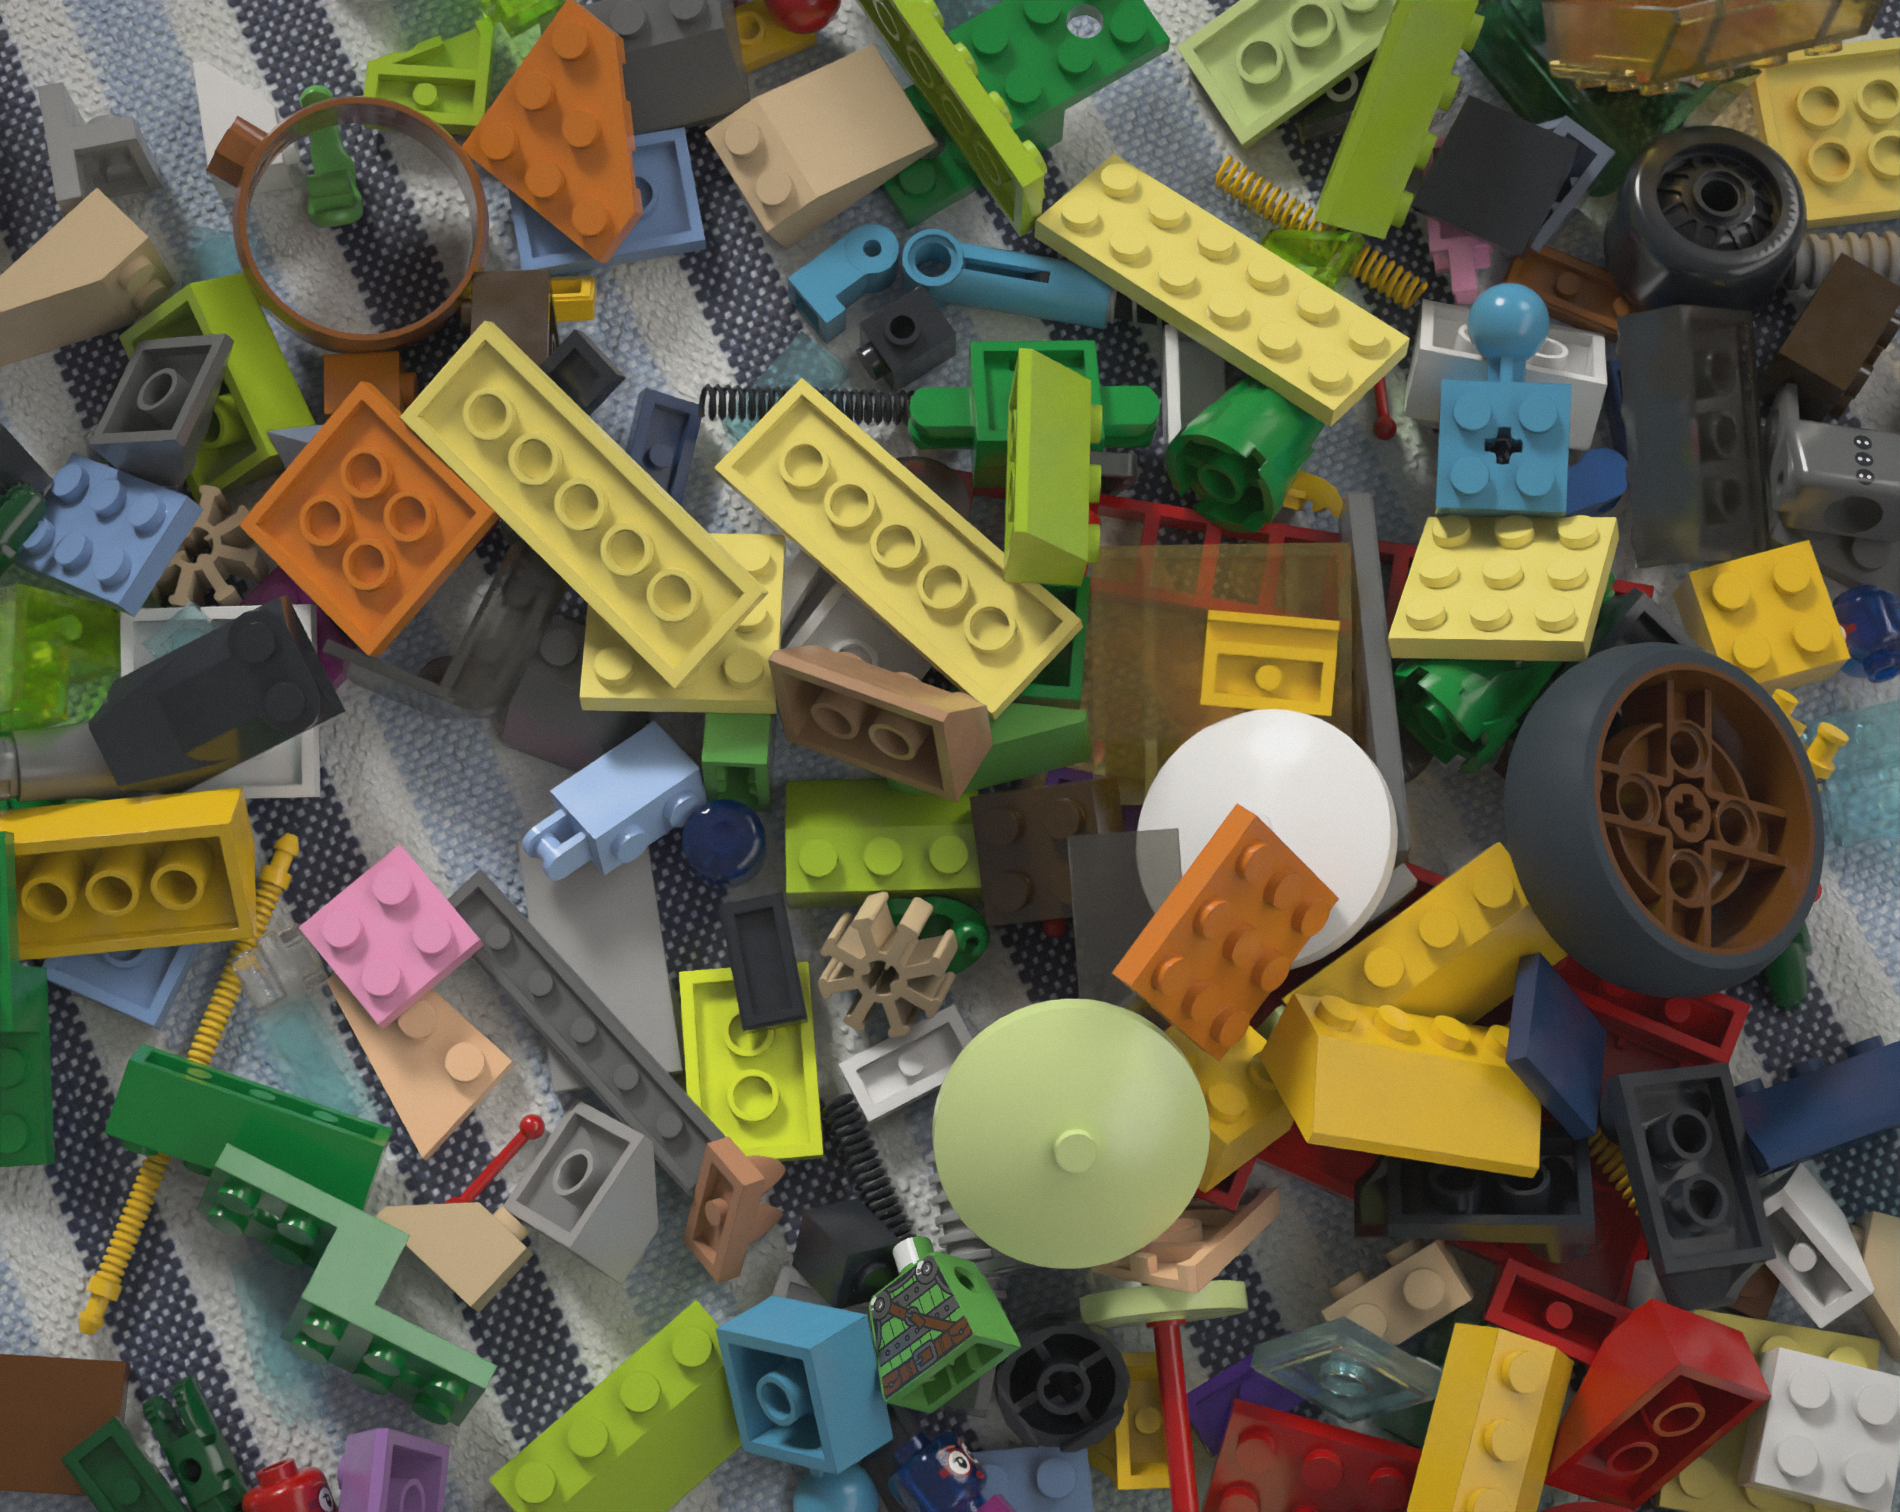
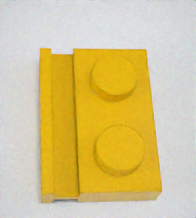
[1200,610,1340,716]

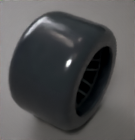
[1603,125,1807,331]

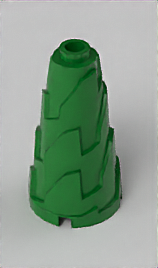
[1165,375,1326,533]
[1392,570,1615,774]

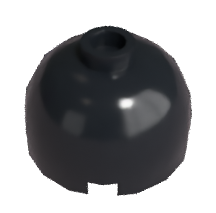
[995,1313,1130,1452]

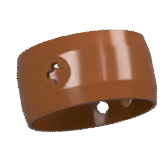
[206,96,489,354]

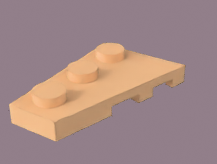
[326,972,515,1161]

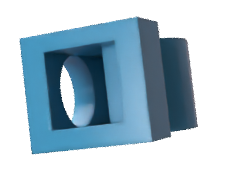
[787,223,899,344]

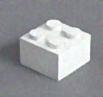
[1736,1347,1900,1512]

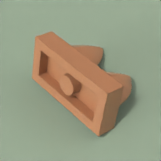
[682,1137,786,1284]

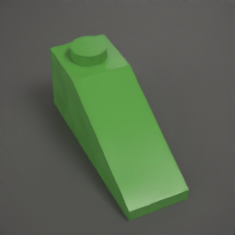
[887,703,1092,796]

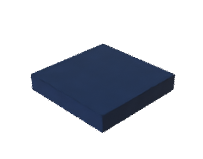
[1505,952,1607,1140]

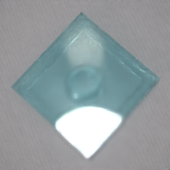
[1251,1316,1442,1424]

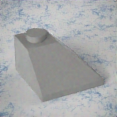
[503,1098,659,1285]

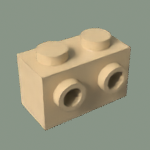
[1321,1238,1476,1369]

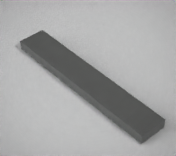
[1338,492,1412,870]
[447,869,726,1198]

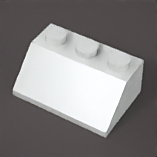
[1404,299,1607,452]

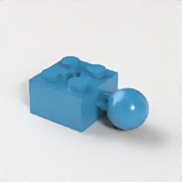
[1435,283,1572,517]
[716,1295,893,1512]

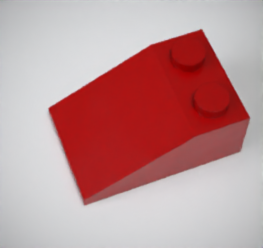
[1544,1298,1772,1511]

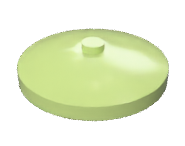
[932,999,1210,1269]

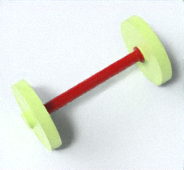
[1079,1280,1249,1512]

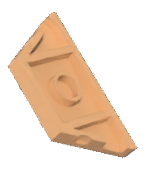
[1091,1188,1281,1293]

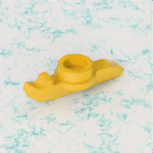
[1282,471,1343,517]

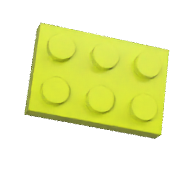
[679,961,824,1162]

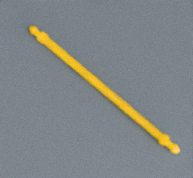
[78,833,299,1336]

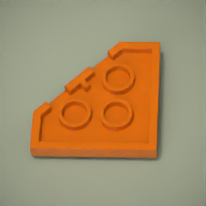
[462,0,643,264]

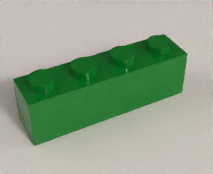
[104,1043,393,1211]

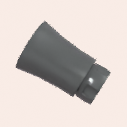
[0,720,128,803]

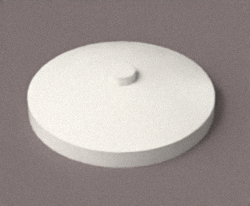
[1136,709,1398,970]

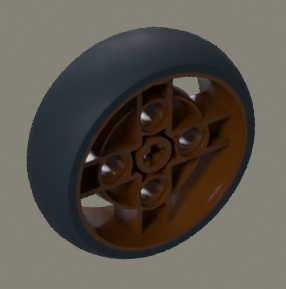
[1504,642,1825,998]

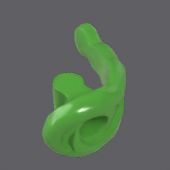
[299,85,363,228]

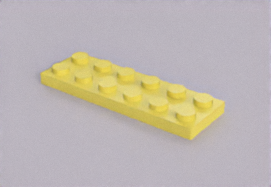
[1034,154,1410,427]
[400,321,769,689]
[714,378,1083,721]

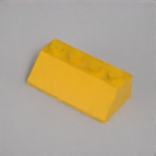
[0,787,256,961]
[1280,841,1568,1024]
[1259,993,1541,1178]
[1407,1323,1574,1512]

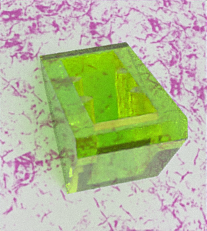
[1260,229,1366,295]

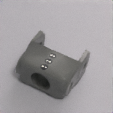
[1763,382,1900,542]

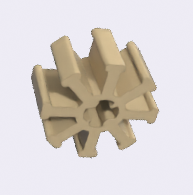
[150,485,269,608]
[818,891,958,1038]

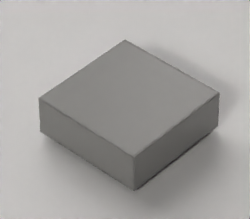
[1358,863,1418,933]

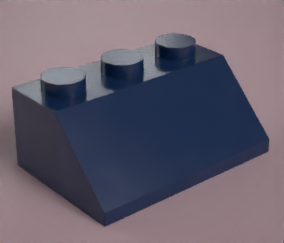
[1734,1035,1900,1179]

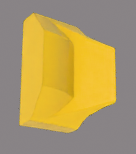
[1087,1352,1170,1491]

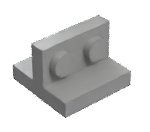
[38,82,163,216]

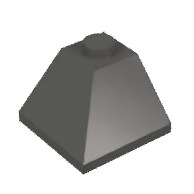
[89,334,234,486]
[501,611,651,773]

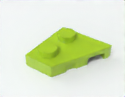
[363,17,497,135]

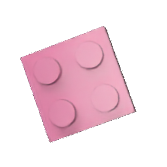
[298,844,485,1029]

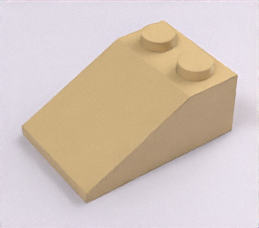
[705,44,939,249]
[0,188,175,367]

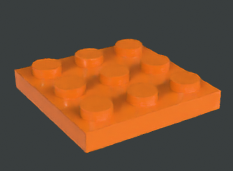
[239,381,500,657]
[1112,803,1339,1062]

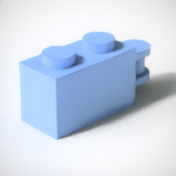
[522,721,707,881]

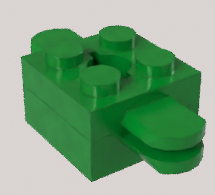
[908,340,1160,488]

